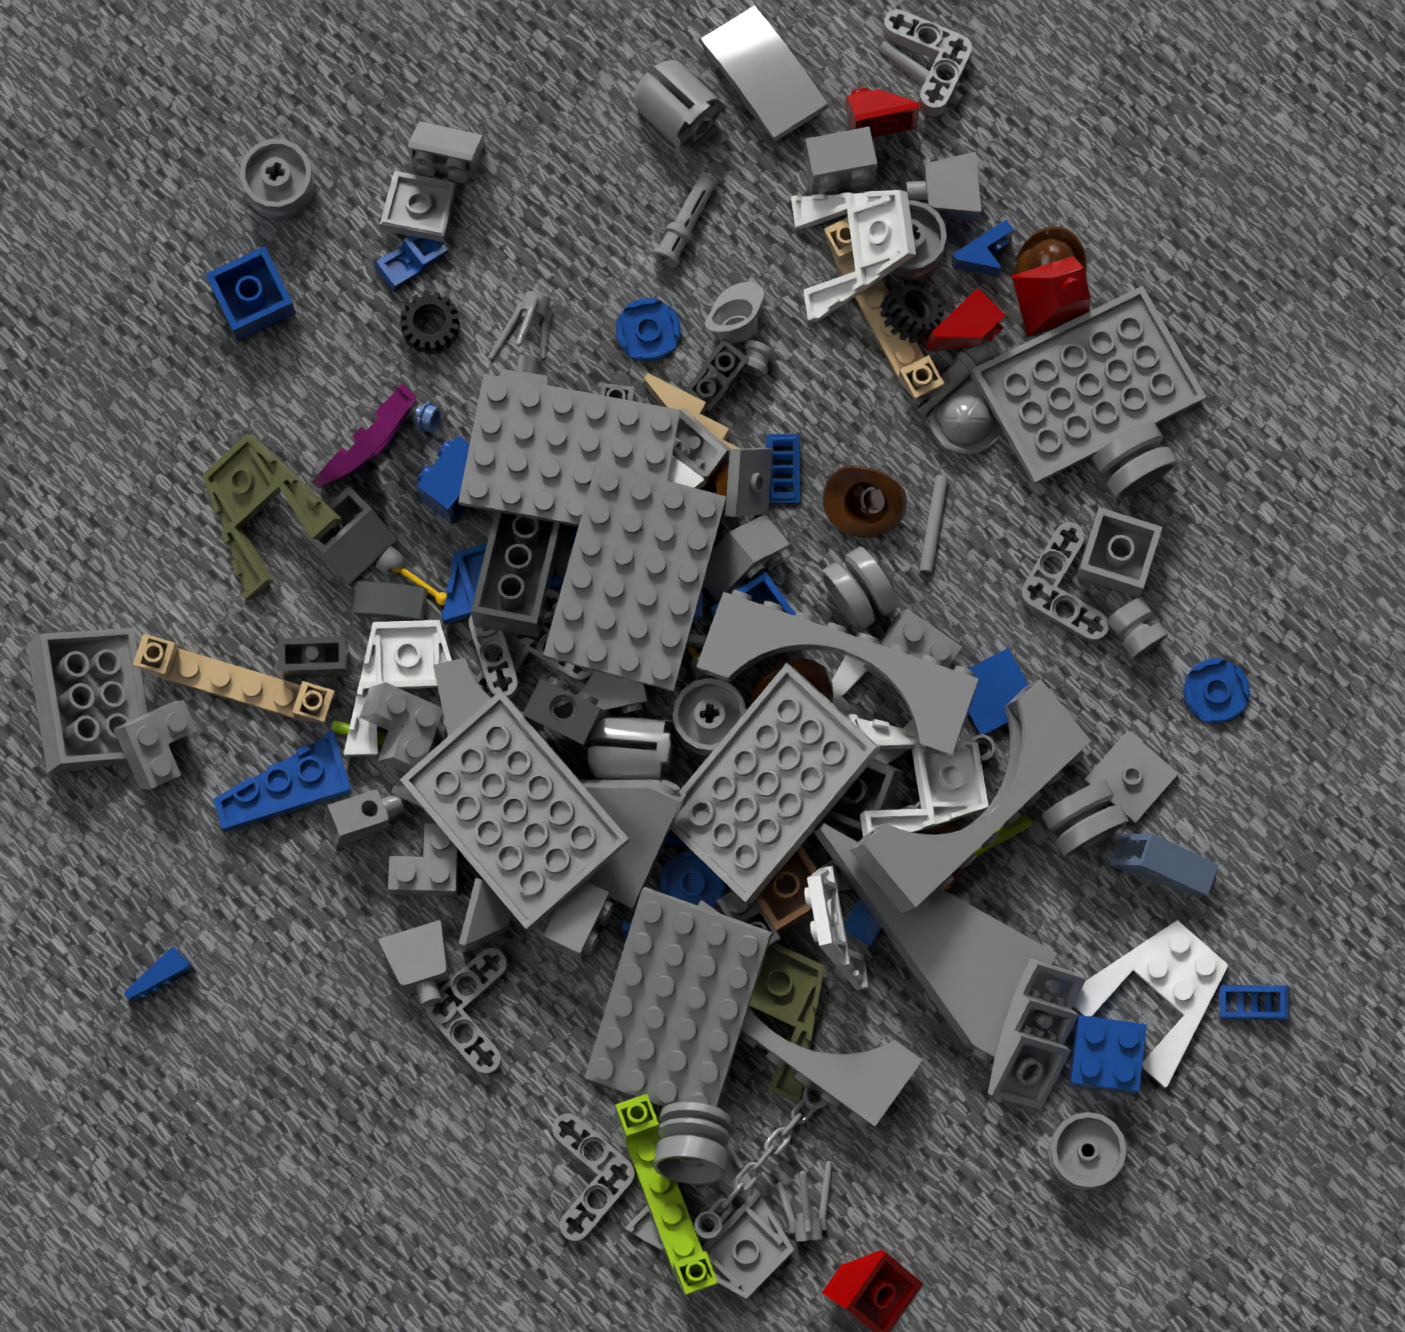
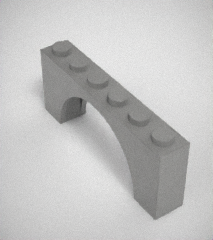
[433,658,648,736]

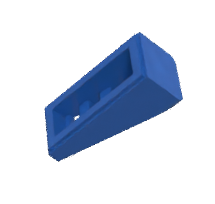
[766,434,800,504]
[125,947,195,1002]
[1219,985,1290,1021]

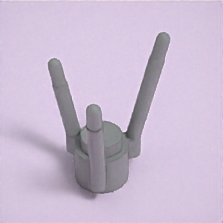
[488,291,553,361]
[777,1161,832,1242]

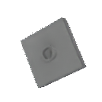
[380,171,458,242]
[725,447,773,517]
[1084,730,1179,824]

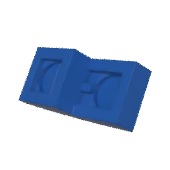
[374,236,449,292]

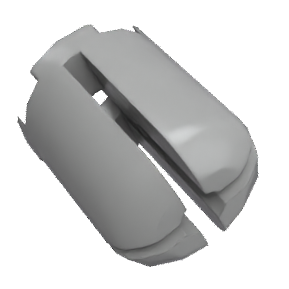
[633,59,727,153]
[588,716,673,782]

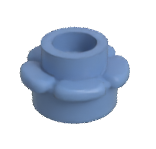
[413,402,441,434]

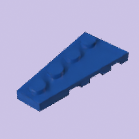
[213,729,352,833]

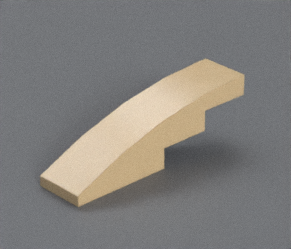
[644,373,740,463]

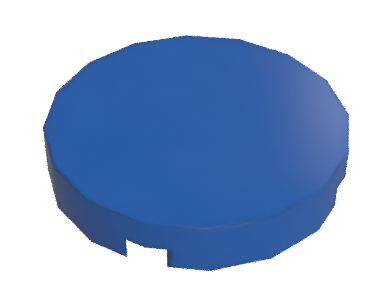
[616,298,680,362]
[1183,658,1250,724]
[659,851,726,909]

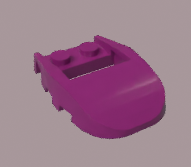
[312,383,417,488]

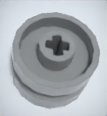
[240,139,315,220]
[888,200,947,281]
[1092,422,1178,500]
[820,546,900,632]
[673,678,746,758]
[1041,780,1129,857]
[1047,1112,1127,1191]

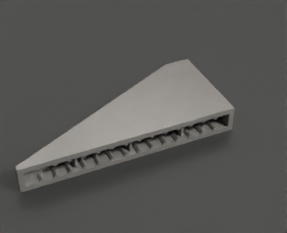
[391,780,687,908]
[813,824,1057,1064]

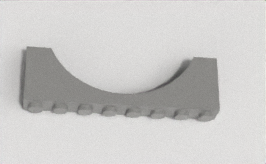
[696,590,979,759]
[849,679,1091,913]
[697,900,923,1129]

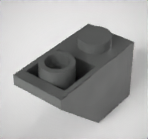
[716,891,781,947]

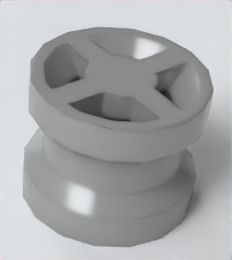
[743,340,775,378]

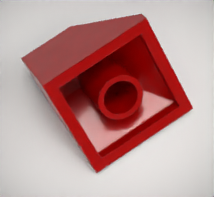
[845,88,920,137]
[1011,256,1091,337]
[925,288,1006,352]
[822,1250,923,1332]

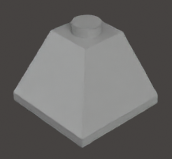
[459,878,519,954]

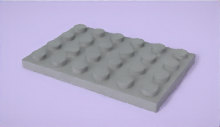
[971,286,1206,486]
[458,374,680,527]
[543,461,726,692]
[671,663,881,905]
[400,690,631,931]
[584,887,773,1108]

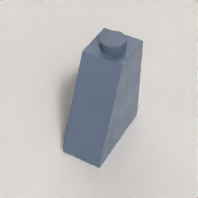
[1110,834,1219,896]

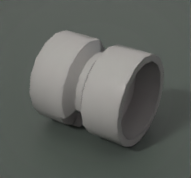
[1106,597,1168,659]

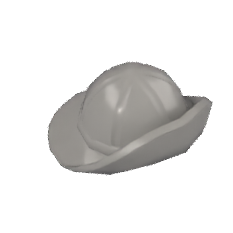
[930,377,1001,455]

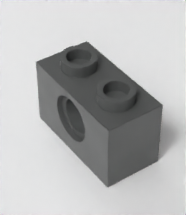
[278,636,349,679]
[523,676,603,746]

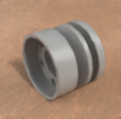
[653,1102,732,1185]

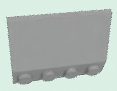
[27,628,148,773]

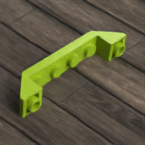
[615,1094,718,1296]

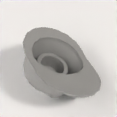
[705,282,765,349]

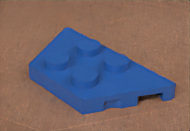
[441,543,564,625]

